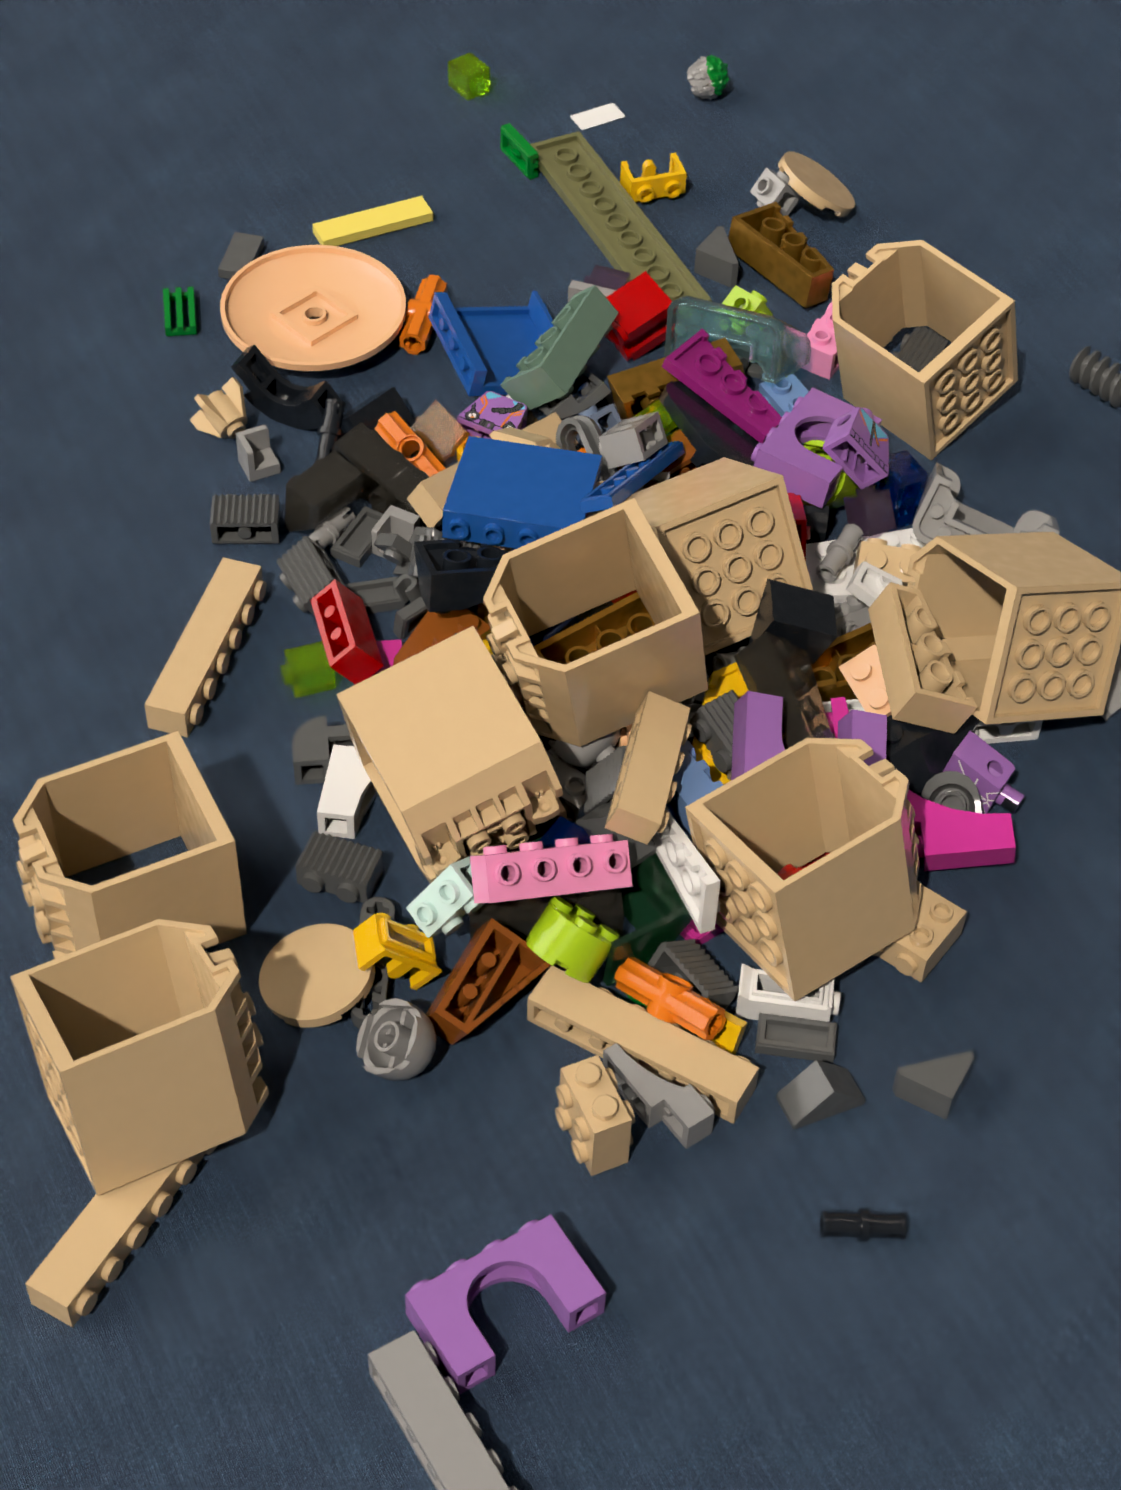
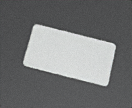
[570,103,625,130]

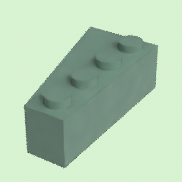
[500,285,619,411]

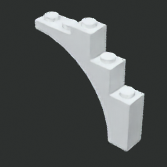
[317,744,378,839]

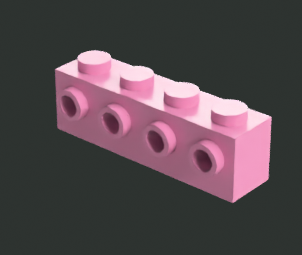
[796,302,839,380]
[470,834,632,903]

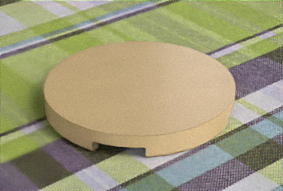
[778,151,855,217]
[259,923,375,1028]

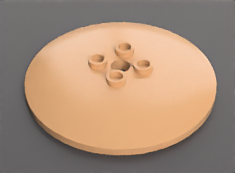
[220,245,406,371]

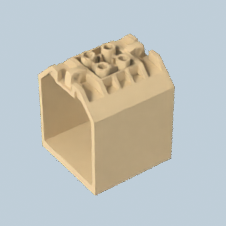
[832,240,1018,460]
[602,457,813,655]
[483,498,708,747]
[907,532,1121,725]
[336,626,567,884]
[13,731,247,959]
[685,738,922,1002]
[10,919,269,1196]

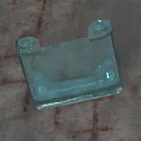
[664,296,811,384]

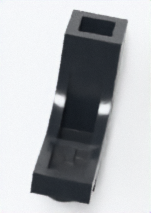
[231,344,342,430]

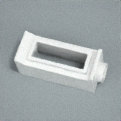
[735,964,840,1022]

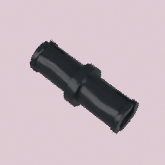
[315,399,346,467]
[819,1208,907,1242]

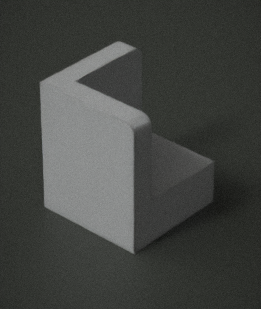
[236,425,280,482]
[371,505,420,558]

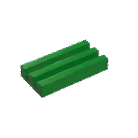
[500,123,539,180]
[163,286,197,336]

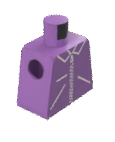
[943,731,1025,814]

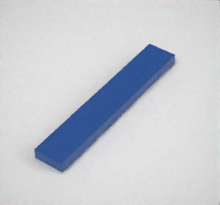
[579,441,685,513]

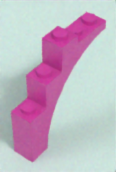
[824,697,1016,871]

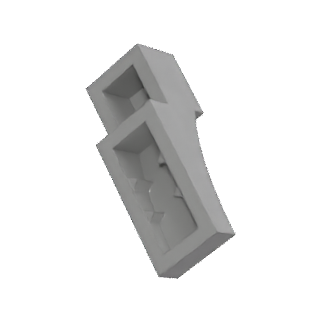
[603,1043,715,1149]

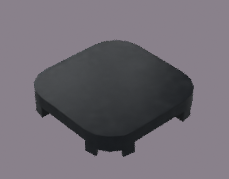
[654,381,759,468]

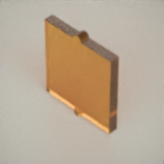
[411,400,470,464]

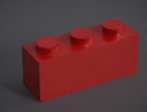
[310,579,384,685]

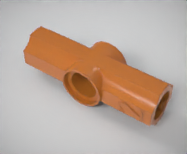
[399,274,447,355]
[374,411,446,482]
[614,957,727,1040]

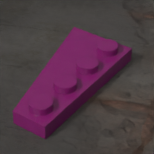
[662,328,782,444]

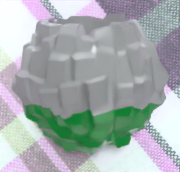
[687,55,730,100]

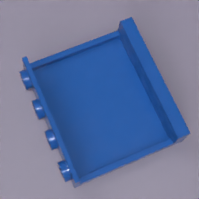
[428,291,577,396]
[442,436,602,549]

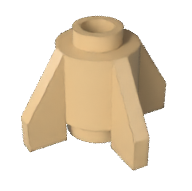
[190,377,248,439]

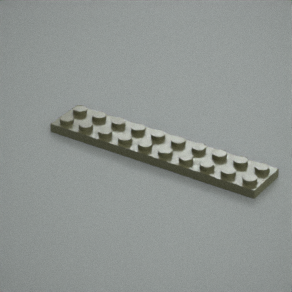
[530,131,712,319]

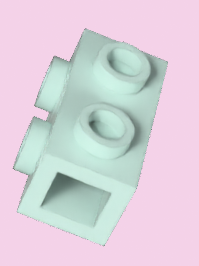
[406,855,485,938]

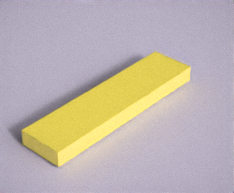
[312,196,433,246]

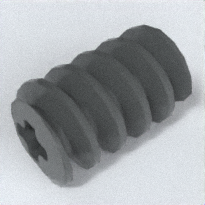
[1069,345,1121,408]

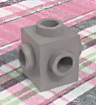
[750,167,802,216]

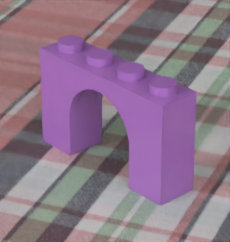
[751,387,882,509]
[731,691,887,781]
[405,1215,606,1395]

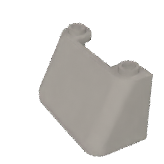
[912,462,1060,544]

